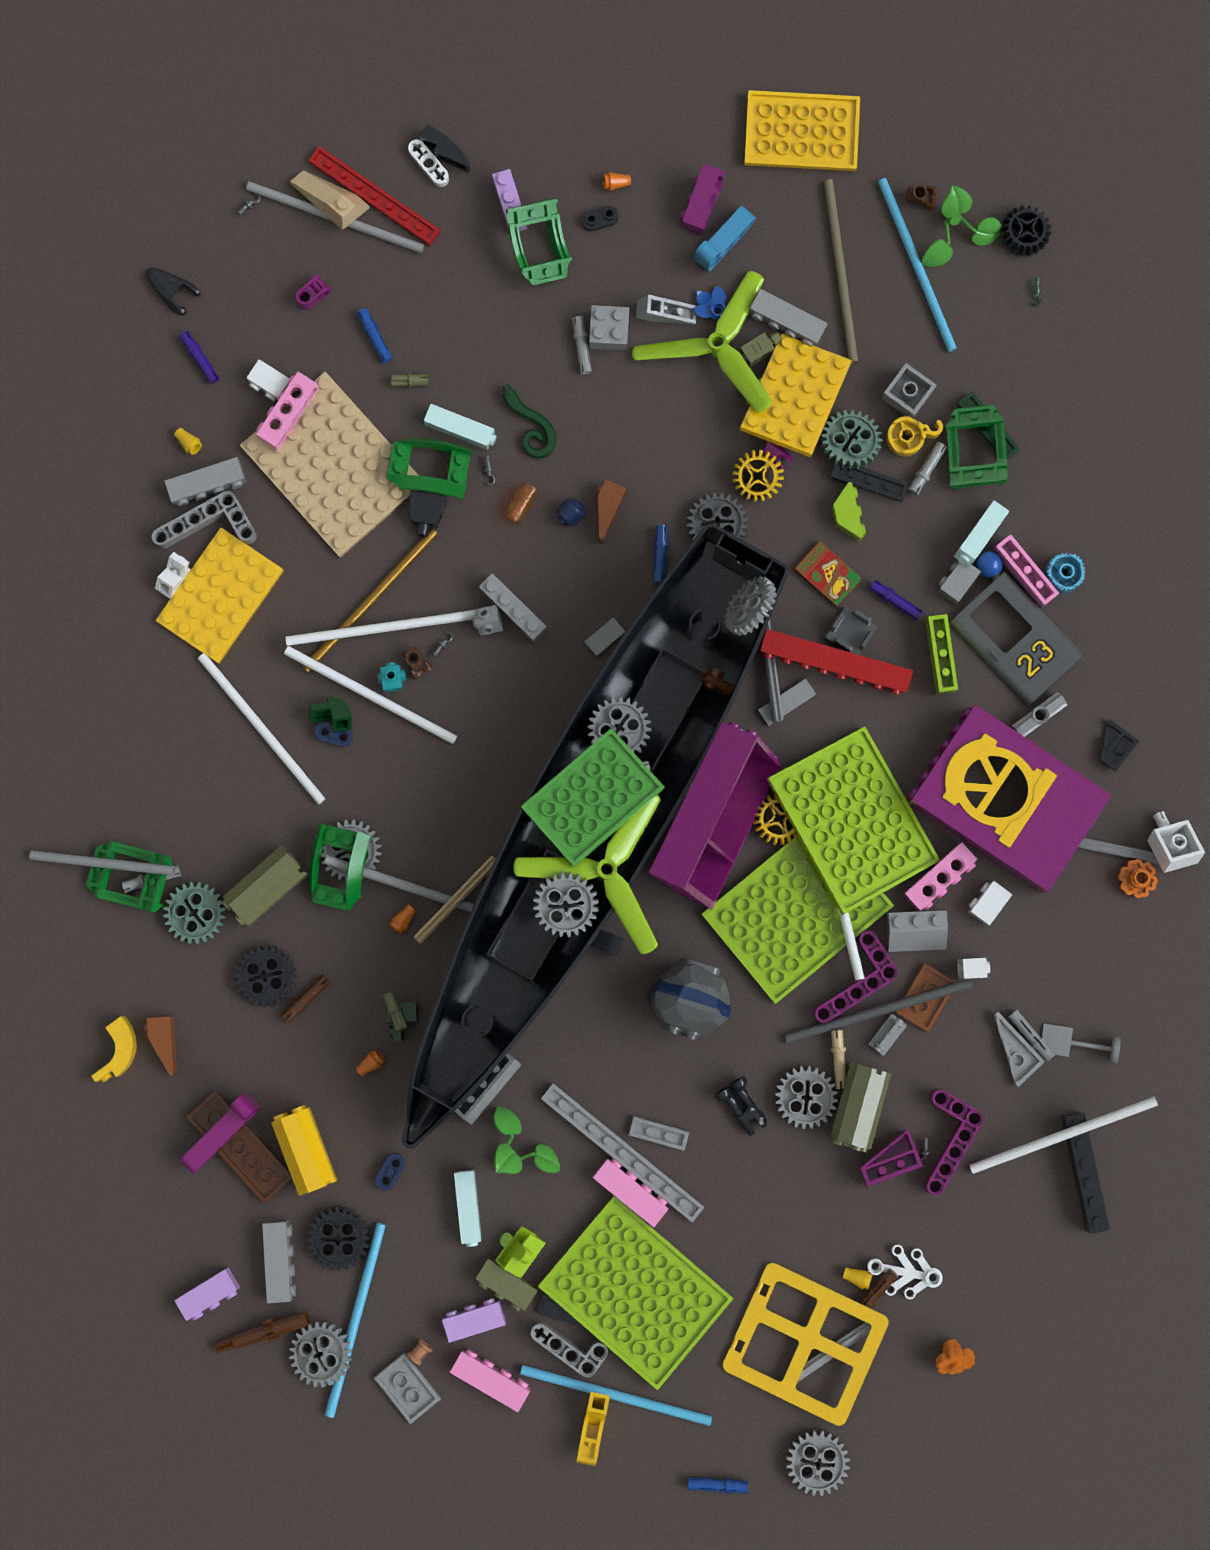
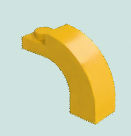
[91,1016,137,1083]
[576,1392,610,1466]

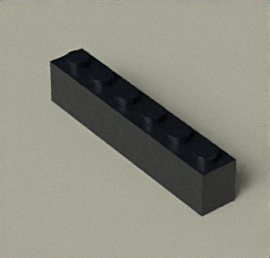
[1061,1112,1110,1234]

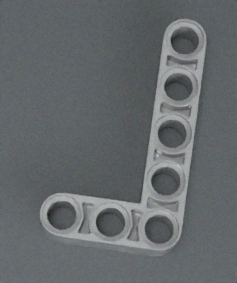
[152,491,257,549]

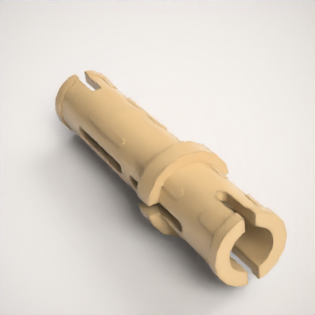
[830,1030,846,1089]

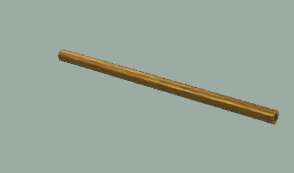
[302,528,438,673]

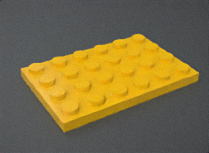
[744,90,860,171]
[740,334,852,458]
[156,528,284,664]

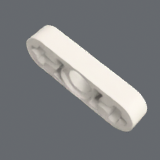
[408,139,449,187]

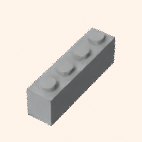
[749,289,828,347]
[165,457,247,507]
[479,573,547,643]
[455,1053,522,1125]
[262,1220,296,1303]

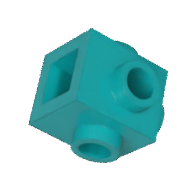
[378,663,406,692]

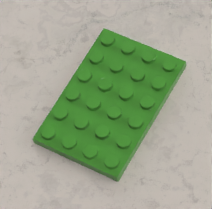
[521,728,665,867]

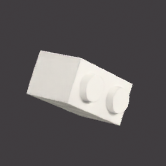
[247,360,290,402]
[968,881,1012,926]
[957,958,990,979]

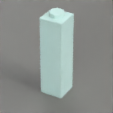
[424,404,497,450]
[953,501,1009,567]
[454,1169,482,1247]

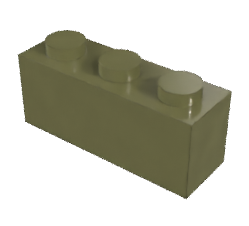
[475,1257,538,1311]

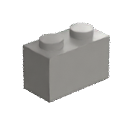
[937,561,981,605]

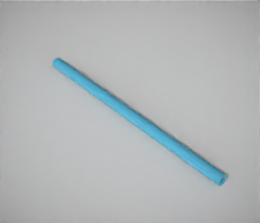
[878,178,957,352]
[325,1222,386,1418]
[520,1365,712,1426]

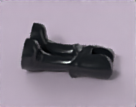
[714,1075,767,1136]

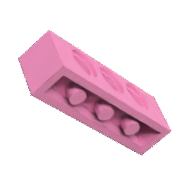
[256,372,319,451]
[903,842,978,911]

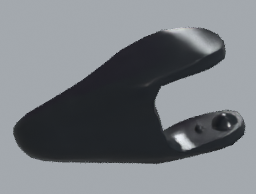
[146,268,201,316]

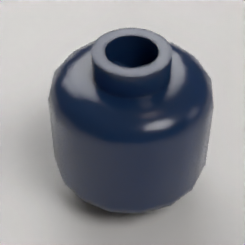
[557,498,585,526]

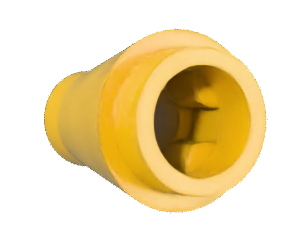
[174,428,202,455]
[843,1267,873,1290]

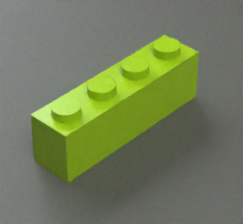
[925,614,958,695]

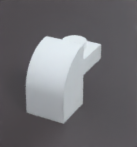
[155,552,191,599]

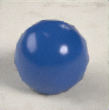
[976,551,1003,578]

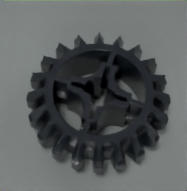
[1000,205,1051,257]

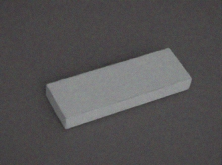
[758,679,816,726]
[628,1116,689,1151]

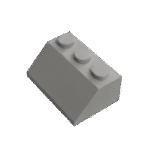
[886,910,948,952]

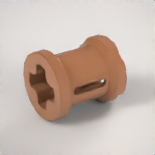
[407,1339,433,1366]

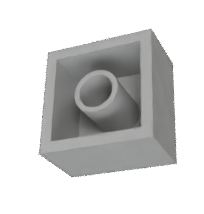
[589,305,629,351]
[881,363,937,419]

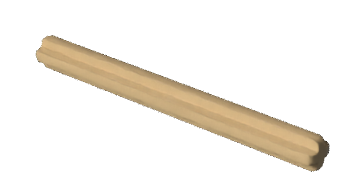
[414,856,496,944]

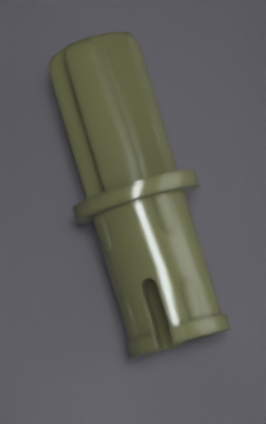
[391,373,428,388]
[383,992,407,1031]

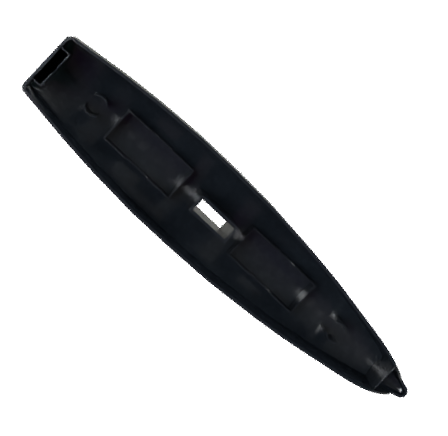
[402,523,789,1149]

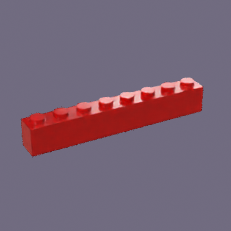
[758,629,913,695]

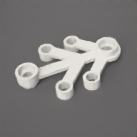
[867,1244,943,1299]

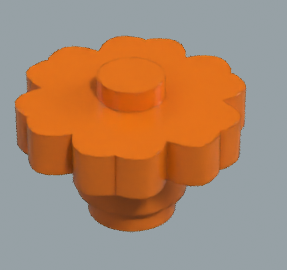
[1117,859,1158,899]
[935,1340,975,1375]

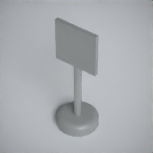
[1042,1024,1121,1064]

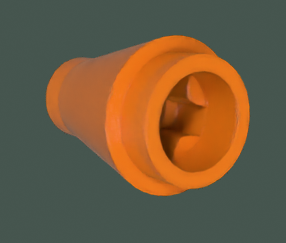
[603,172,631,191]
[389,904,417,934]
[356,1049,385,1077]

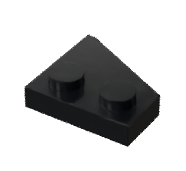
[1100,719,1139,772]

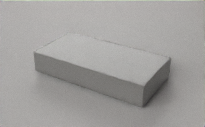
[584,617,626,657]

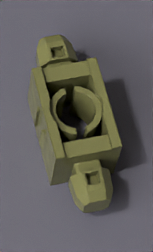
[740,332,782,367]

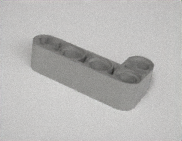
[531,1321,608,1377]

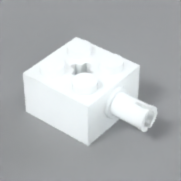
[1147,811,1205,873]

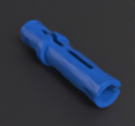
[356,308,393,364]
[653,525,669,583]
[688,1477,748,1494]

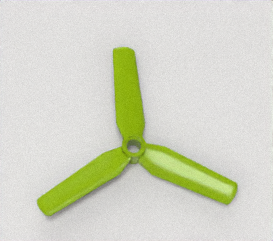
[632,271,772,413]
[513,795,661,954]

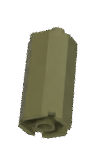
[222,845,309,926]
[830,1062,891,1152]

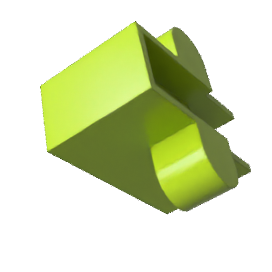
[495,1226,546,1279]

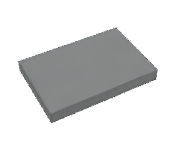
[374,1352,441,1424]

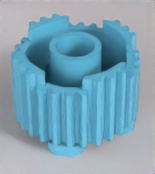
[1044,553,1086,594]

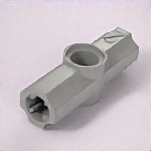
[1011,692,1067,737]

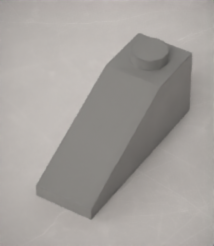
[636,294,697,325]

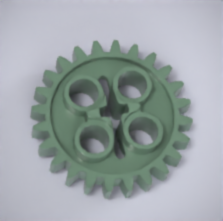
[820,410,883,470]
[163,882,227,944]

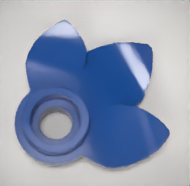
[693,286,727,321]

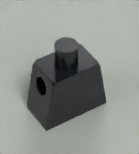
[410,490,448,537]

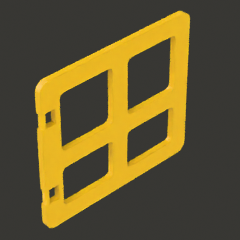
[723,1263,889,1426]

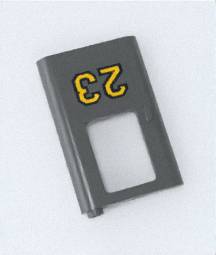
[949,572,1084,707]

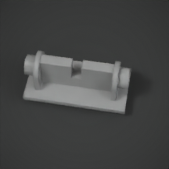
[868,1014,907,1056]

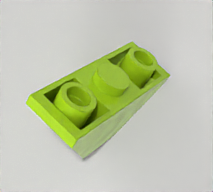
[832,482,866,541]

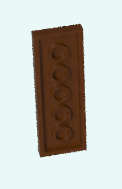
[186,1090,292,1204]

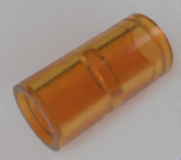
[504,482,539,525]

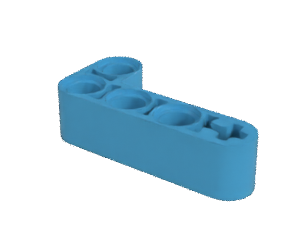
[694,206,757,272]

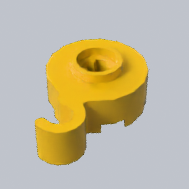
[886,416,943,457]

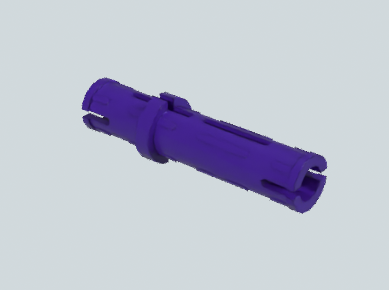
[179,330,220,384]
[869,579,923,621]

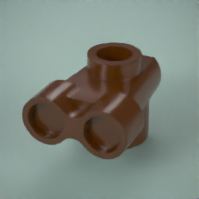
[906,185,937,209]
[403,646,433,679]
[701,668,734,695]

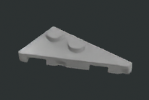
[993,1012,1045,1087]

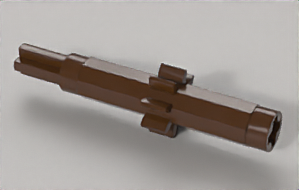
[214,1311,310,1353]

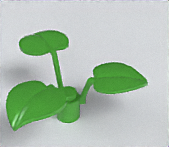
[921,185,1002,267]
[493,1106,560,1174]

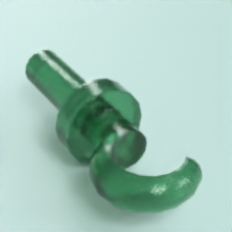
[1031,277,1041,307]

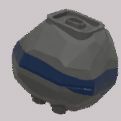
[648,958,731,1040]

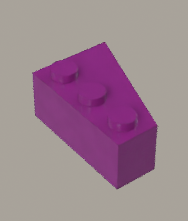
[680,164,725,235]
[859,1129,923,1188]

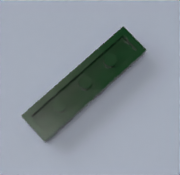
[957,391,1020,460]

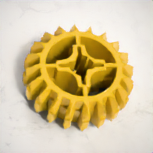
[733,450,784,501]
[753,794,798,845]

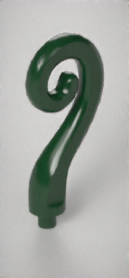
[502,384,556,459]

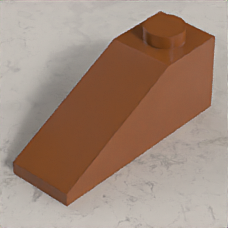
[596,479,627,543]
[144,1016,177,1075]

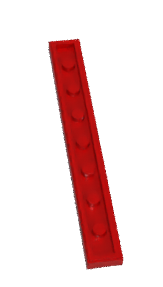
[308,146,441,246]

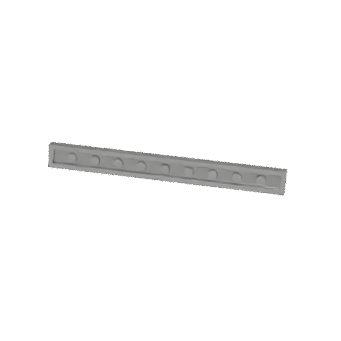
[541,1083,704,1223]

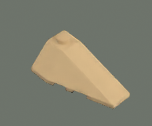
[290,170,370,230]

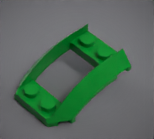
[506,198,572,285]
[946,405,1008,491]
[386,438,472,500]
[308,823,372,911]
[86,841,173,912]

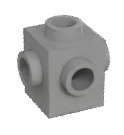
[472,605,503,635]

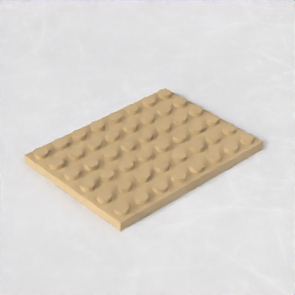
[240,372,419,558]

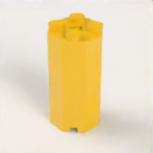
[271,1105,337,1196]

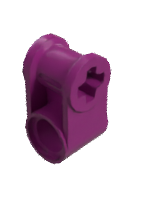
[296,274,332,310]

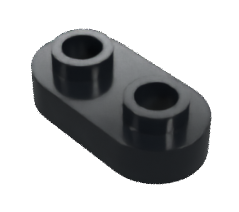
[582,206,619,232]

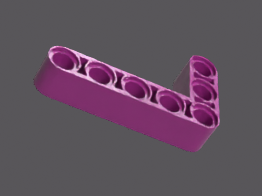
[813,931,898,1023]
[924,1089,984,1195]
[180,1092,262,1175]

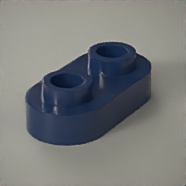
[315,722,353,747]
[376,1153,406,1191]

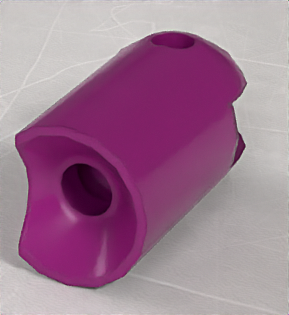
[762,441,793,470]

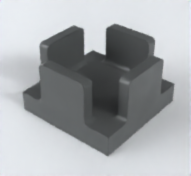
[825,606,878,655]

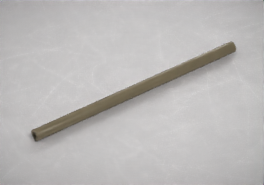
[824,179,858,364]

